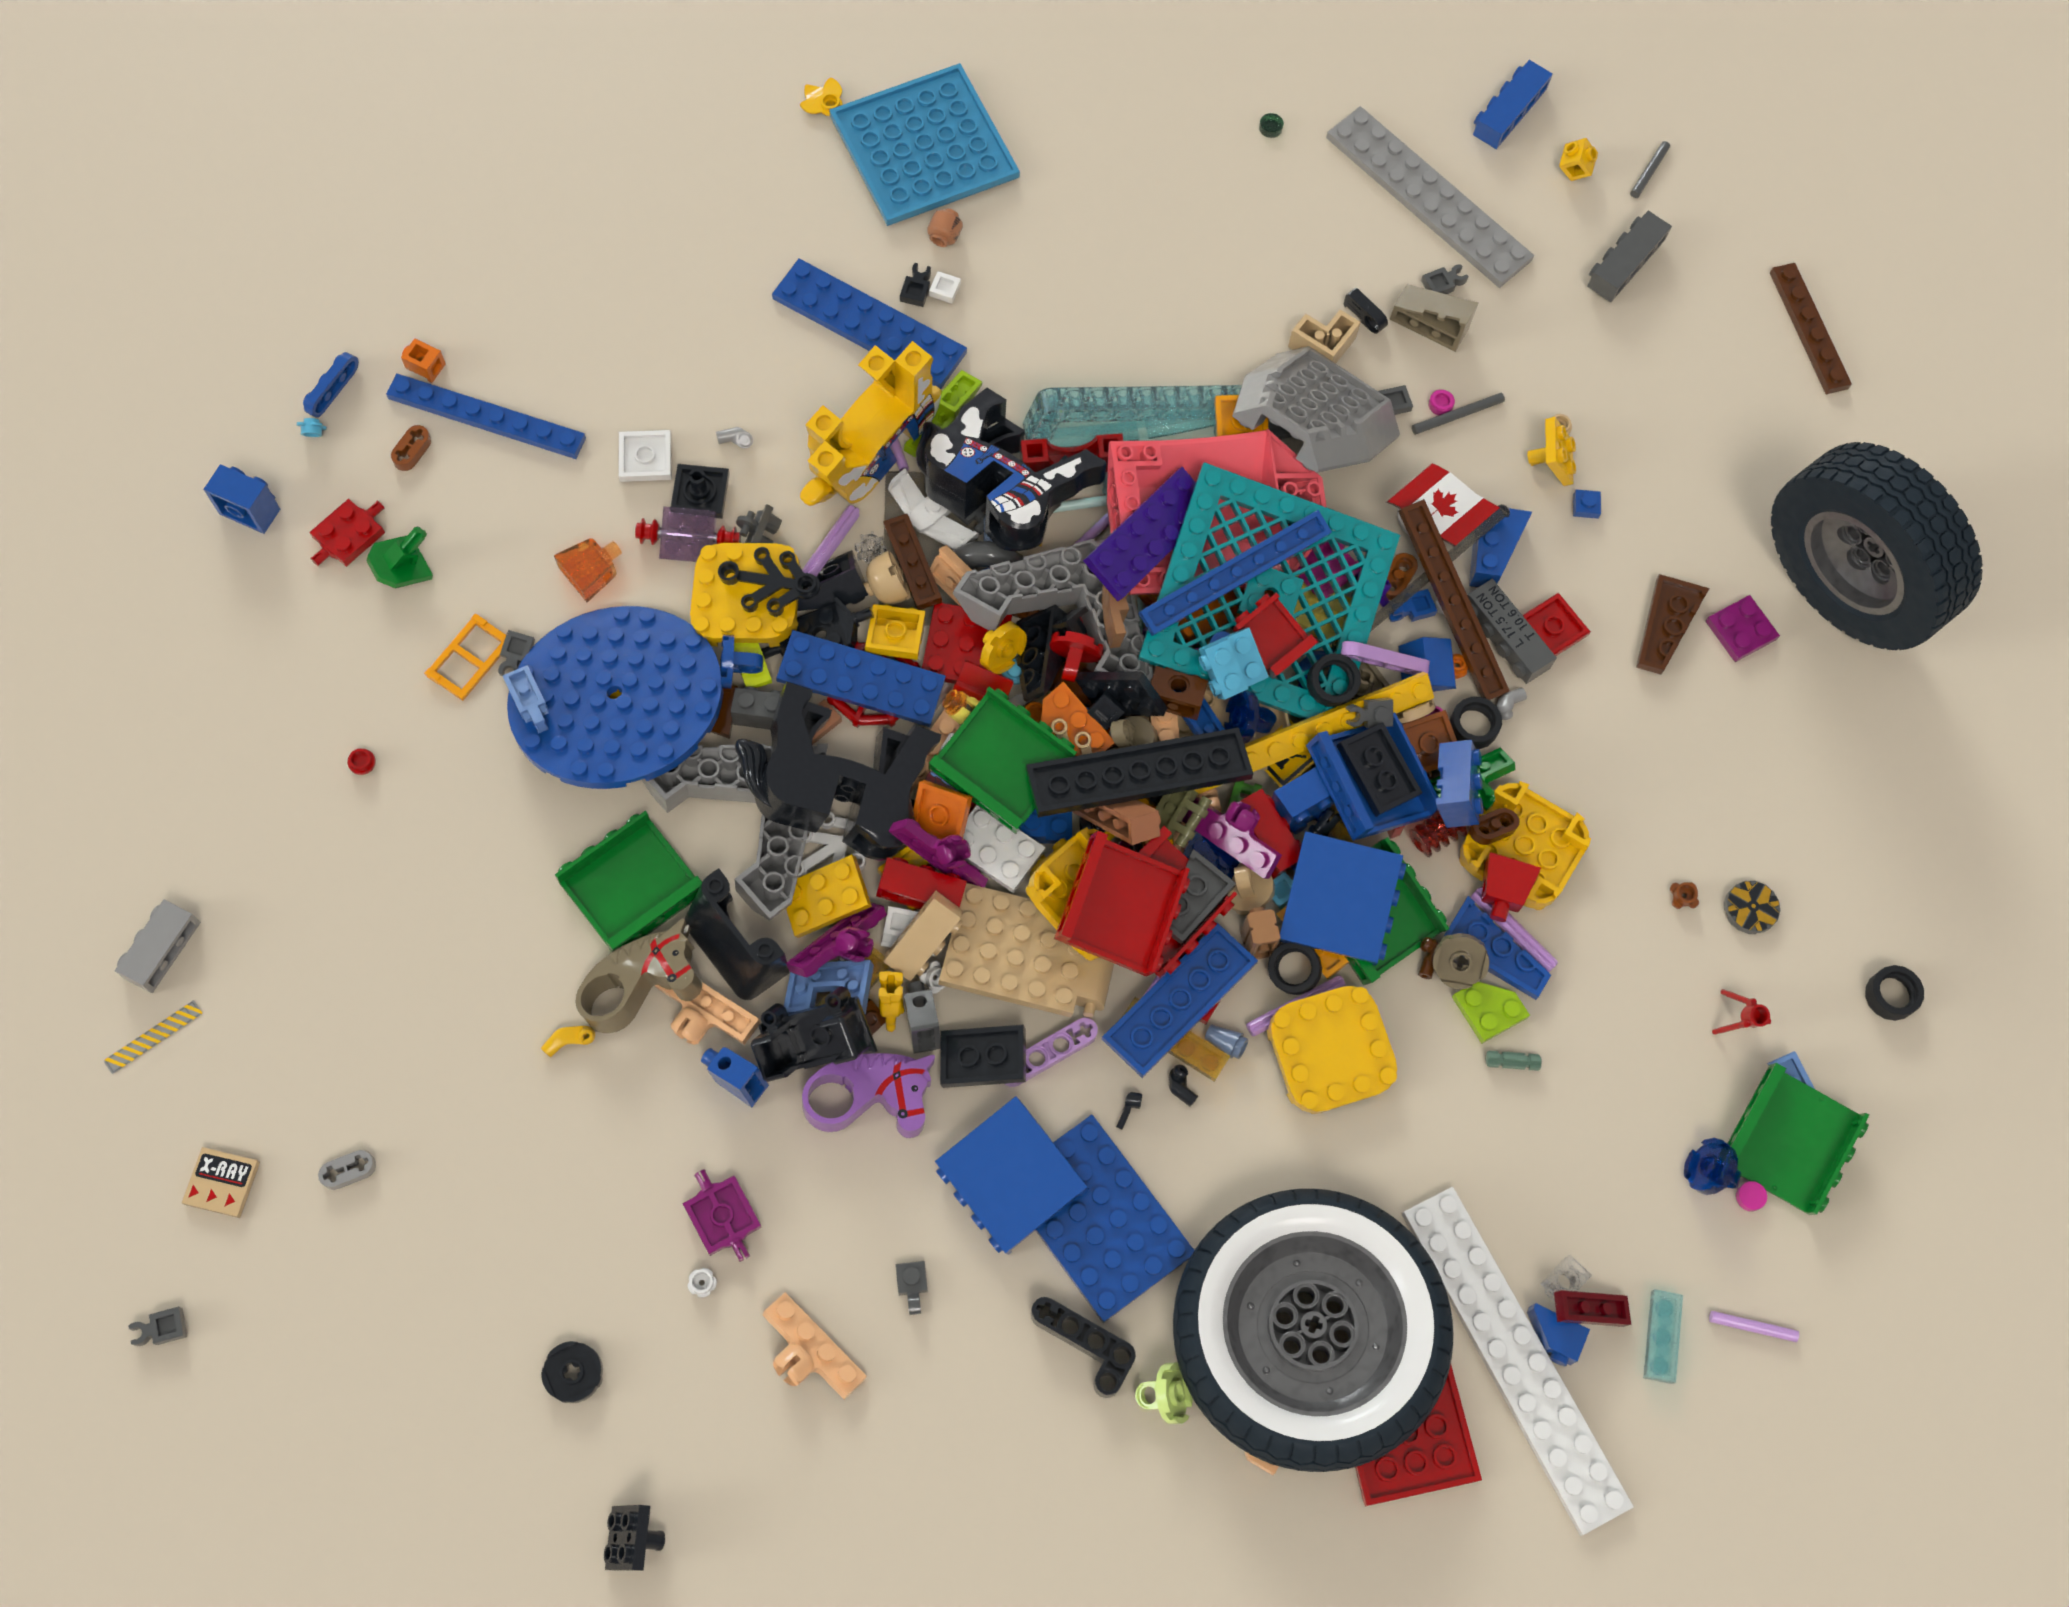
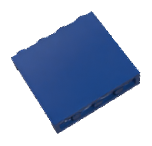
[1306,712,1439,841]
[1279,831,1406,966]
[935,1096,1090,1255]

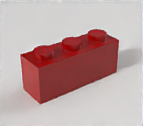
[1240,788,1302,879]
[876,857,967,909]

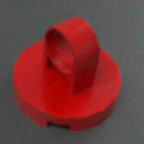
[1049,631,1104,682]

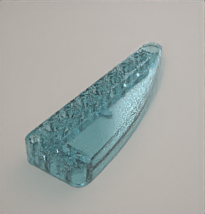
[1023,385,1242,447]

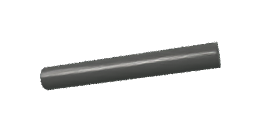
[1630,141,1670,198]

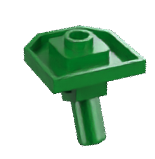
[366,526,433,589]

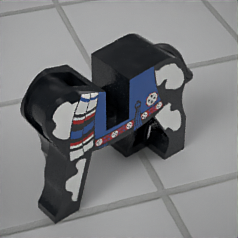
[916,388,1107,551]

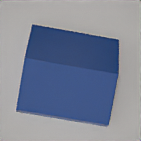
[1398,637,1456,692]

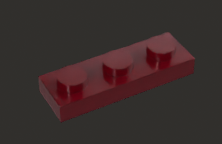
[1554,1290,1631,1327]

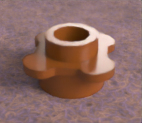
[1670,882,1699,909]

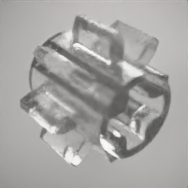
[855,531,887,564]

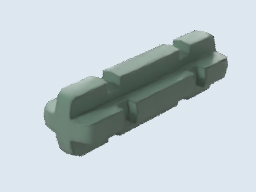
[1485,1051,1542,1071]

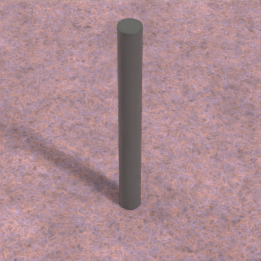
[1412,393,1505,435]

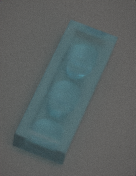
[1643,1289,1683,1384]

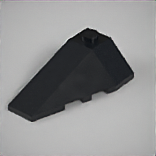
[797,550,868,611]
[1016,604,1067,702]

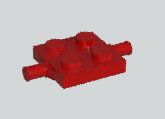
[309,499,385,567]

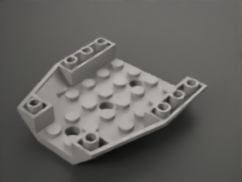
[1232,346,1400,473]

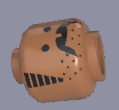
[927,208,963,247]

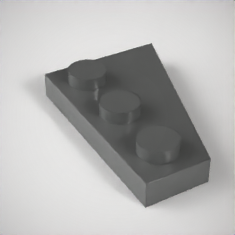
[1170,849,1236,945]

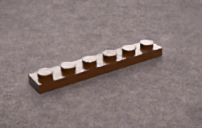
[1770,263,1852,395]

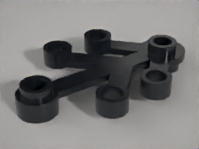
[718,547,820,617]

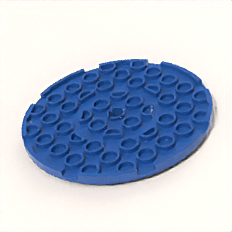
[507,606,723,789]

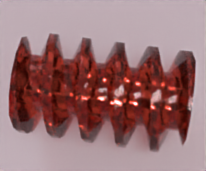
[1409,813,1467,858]

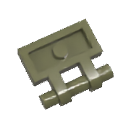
[1155,790,1212,848]

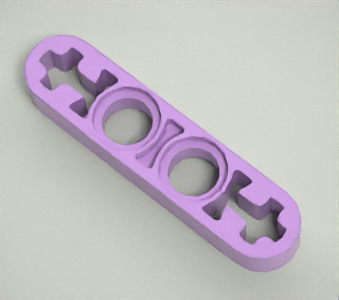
[1341,641,1430,675]
[1005,1018,1098,1087]

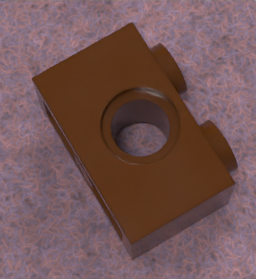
[1151,666,1208,720]

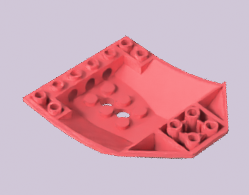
[1107,429,1327,595]

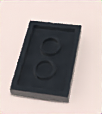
[1075,672,1168,717]
[1336,722,1423,817]
[940,1025,1026,1088]

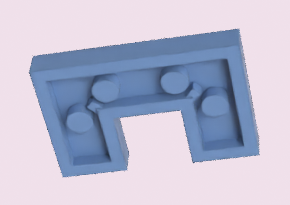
[784,960,874,1014]

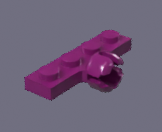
[1182,797,1282,879]
[888,818,988,888]

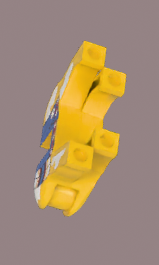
[800,341,942,506]

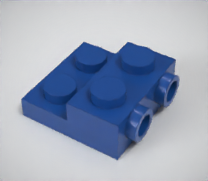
[1020,809,1072,844]

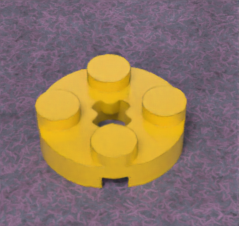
[980,621,1027,674]

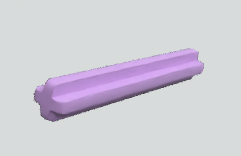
[802,505,860,577]
[1471,887,1558,972]
[1246,976,1346,1036]

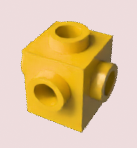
[1559,138,1598,181]

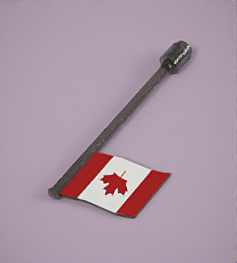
[1330,463,1510,653]

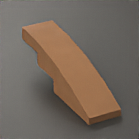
[1102,585,1129,648]

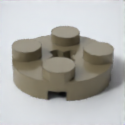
[1433,933,1489,989]

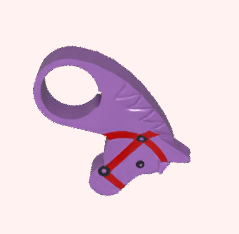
[802,1053,935,1138]

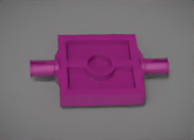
[682,1169,762,1262]

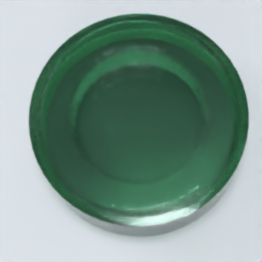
[1259,113,1284,138]

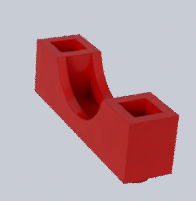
[1020,433,1123,472]

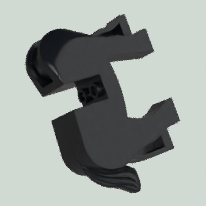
[735,682,942,860]

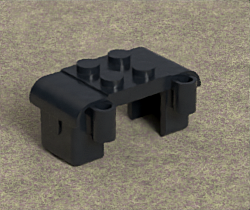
[751,986,878,1082]

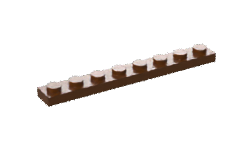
[1398,499,1510,700]

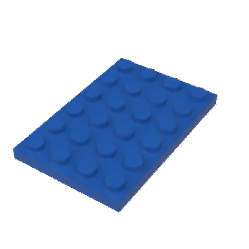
[1036,1115,1194,1323]

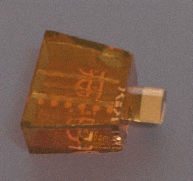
[554,538,622,602]

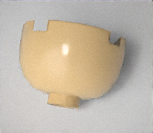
[864,551,912,604]

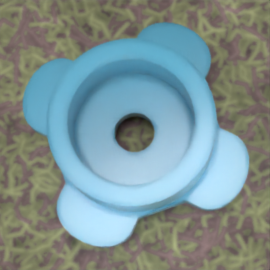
[297,418,326,437]

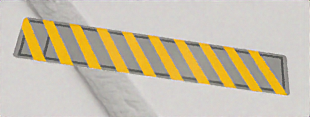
[104,1001,202,1074]

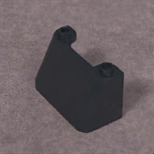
[685,868,789,1000]

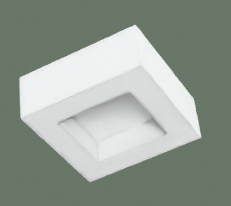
[929,271,961,304]

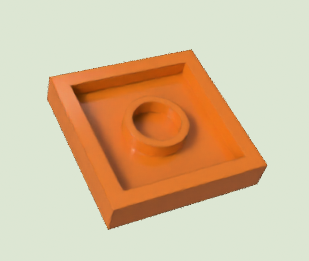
[913,780,972,840]

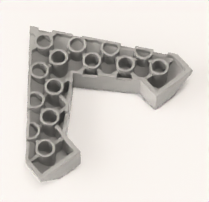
[953,534,1153,681]
[642,743,828,921]

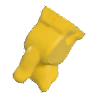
[879,971,905,1032]

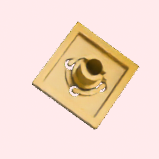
[1527,417,1576,486]

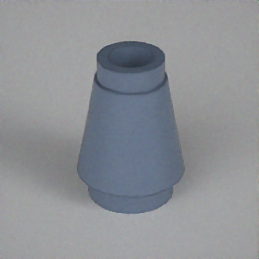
[1205,1024,1248,1059]

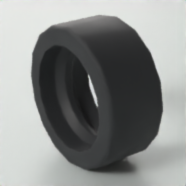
[1307,654,1361,707]
[1450,697,1502,749]
[1268,942,1322,995]
[1865,965,1924,1021]

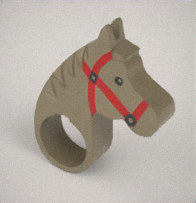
[575,918,702,1033]

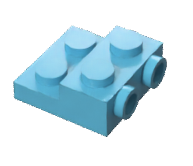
[1198,627,1269,700]

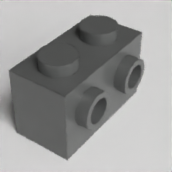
[731,687,781,730]

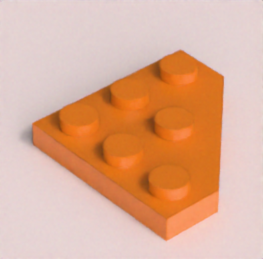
[1041,682,1116,756]

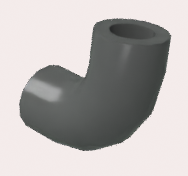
[953,541,1024,569]

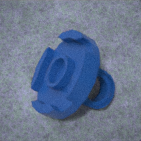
[720,635,763,689]

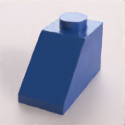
[1527,1303,1590,1366]

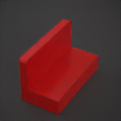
[951,661,1014,701]

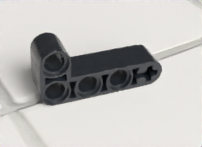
[1031,1297,1136,1398]

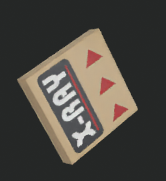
[181,1147,260,1218]

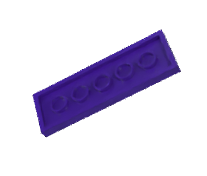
[1083,467,1196,601]

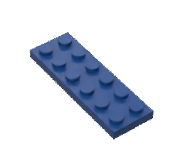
[776,630,946,727]
[1102,923,1258,1078]

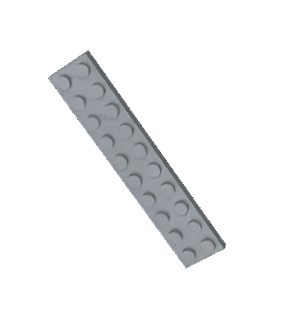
[1326,106,1534,288]

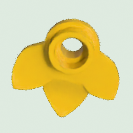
[800,77,843,116]

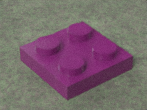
[1705,595,1780,662]

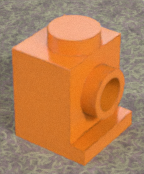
[401,338,446,383]

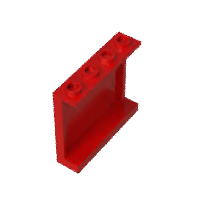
[1054,831,1190,977]

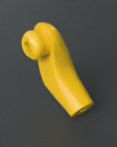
[540,1026,595,1058]

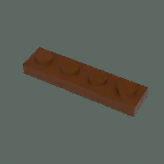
[883,513,942,610]

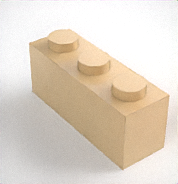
[884,891,963,981]

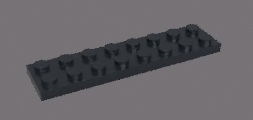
[1026,727,1253,818]

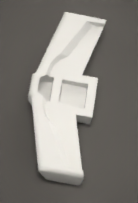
[888,468,979,550]

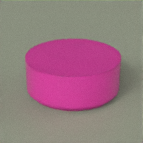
[1428,390,1455,415]
[1736,1181,1767,1212]

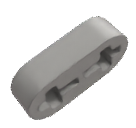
[318,1150,376,1190]

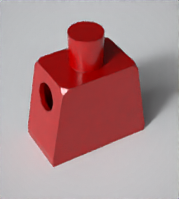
[1481,852,1541,922]

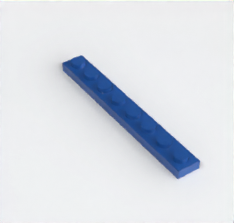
[386,373,586,459]
[1138,510,1332,636]

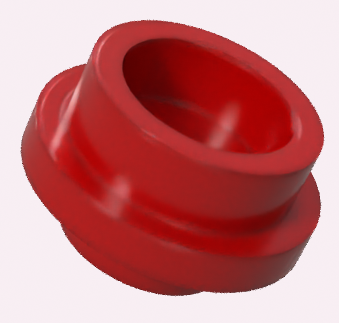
[347,748,376,775]

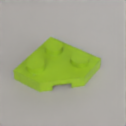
[1452,982,1530,1044]

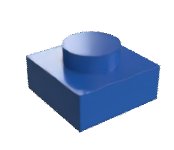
[1573,489,1601,519]

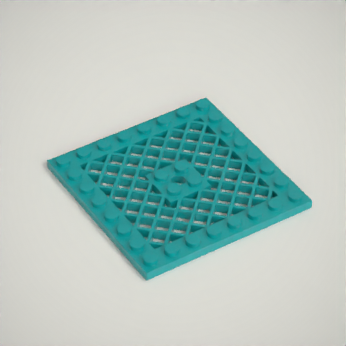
[1138,462,1400,720]

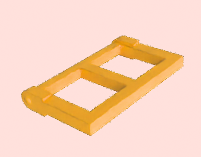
[424,614,506,701]

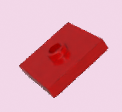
[1523,592,1591,656]

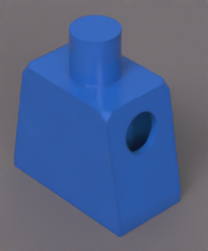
[701,1047,769,1108]

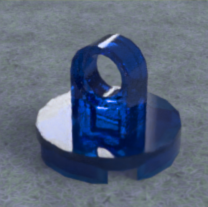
[1224,690,1277,744]
[1684,1138,1741,1195]

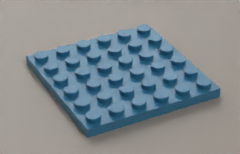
[829,63,1020,226]

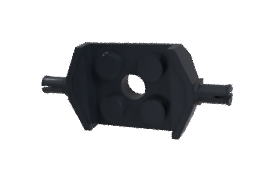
[761,597,874,659]

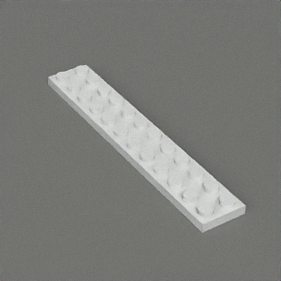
[1402,1187,1634,1536]

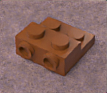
[1402,710,1457,778]

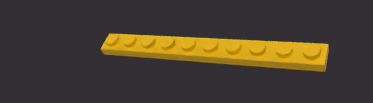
[1194,672,1434,794]

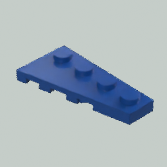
[1440,896,1551,1000]

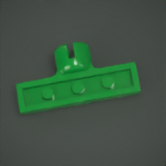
[1430,747,1515,811]

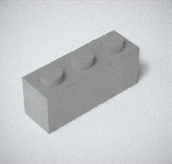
[114,899,201,993]

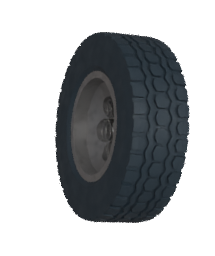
[1771,442,1983,650]

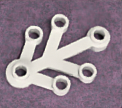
[798,812,866,878]

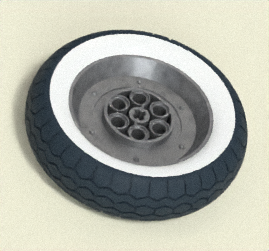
[1173,1189,1454,1472]

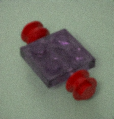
[635,506,741,562]

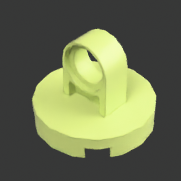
[1135,1362,1193,1424]

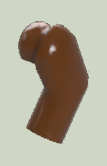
[1418,937,1439,979]

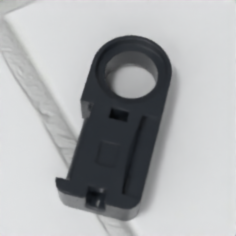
[1343,287,1388,334]

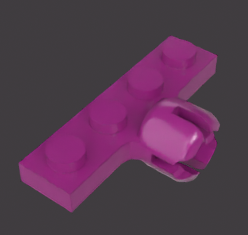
[786,902,887,978]

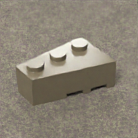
[1390,284,1479,352]

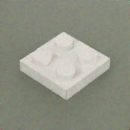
[619,430,672,482]

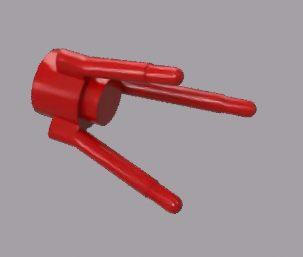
[1712,989,1771,1035]

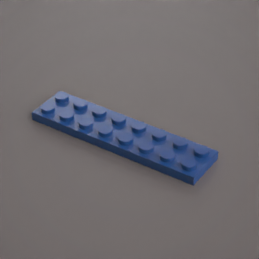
[772,258,967,389]

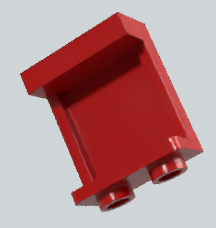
[1232,592,1318,679]

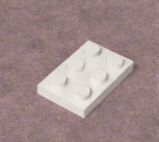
[963,805,1046,893]

